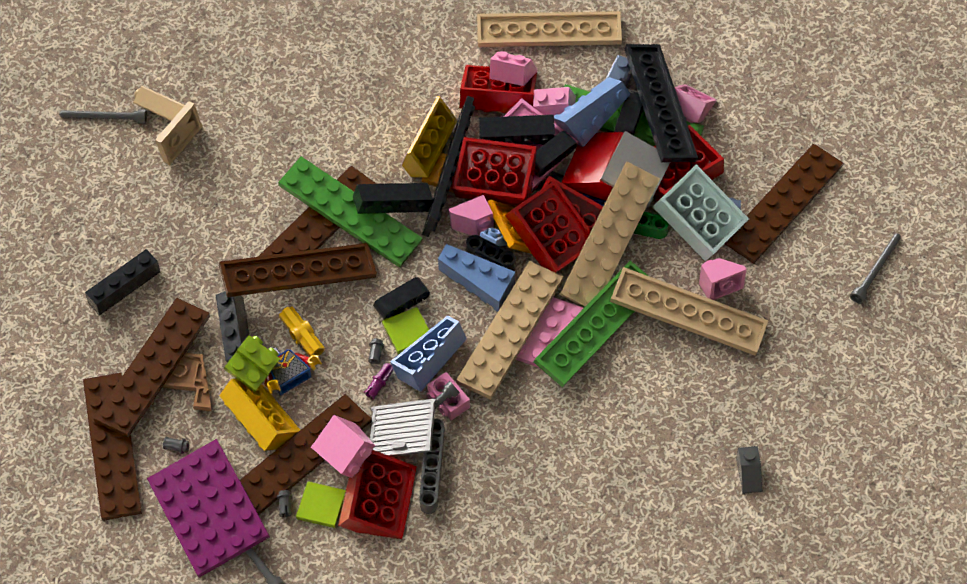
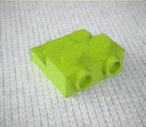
[224,335,280,392]

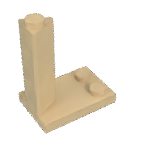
[133,86,203,165]

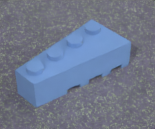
[554,77,631,147]
[438,244,515,312]
[390,316,467,392]

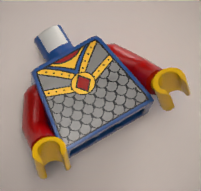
[264,348,322,396]

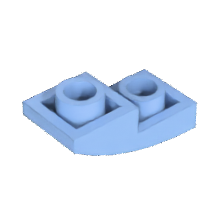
[480,227,508,246]

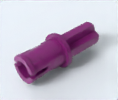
[364,363,394,400]

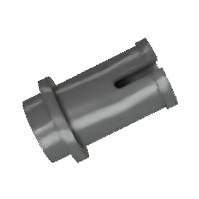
[368,338,384,364]
[163,437,190,454]
[277,490,293,517]

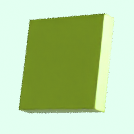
[382,307,429,354]
[296,481,346,528]

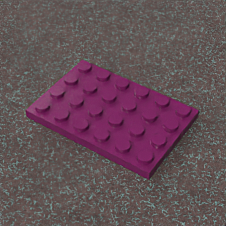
[147,439,270,577]

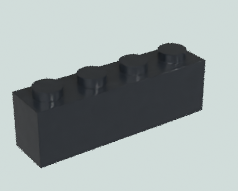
[479,114,555,145]
[353,183,433,214]
[85,249,160,316]
[216,291,249,363]

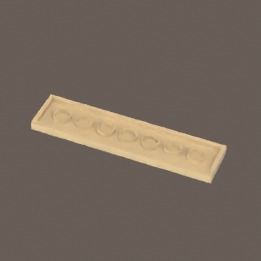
[477,11,622,47]
[559,162,660,308]
[456,261,563,400]
[610,267,768,356]

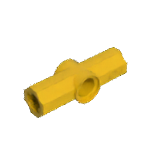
[279,306,325,357]

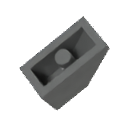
[736,446,763,494]

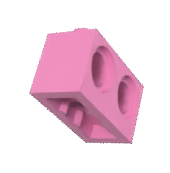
[427,372,470,420]

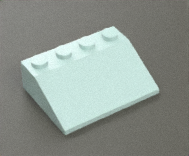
[653,164,749,261]

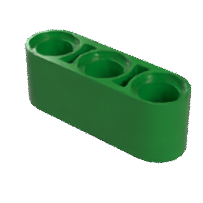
[633,212,669,239]

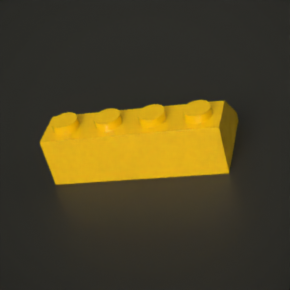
[402,96,458,177]
[219,378,300,451]

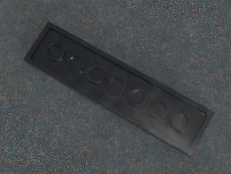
[624,44,698,163]
[422,96,475,237]

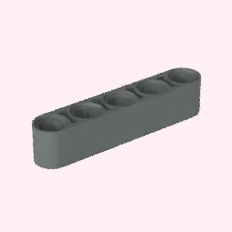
[419,418,445,514]

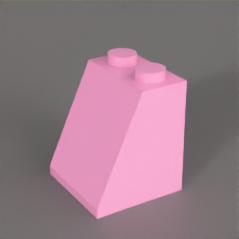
[311,415,375,478]

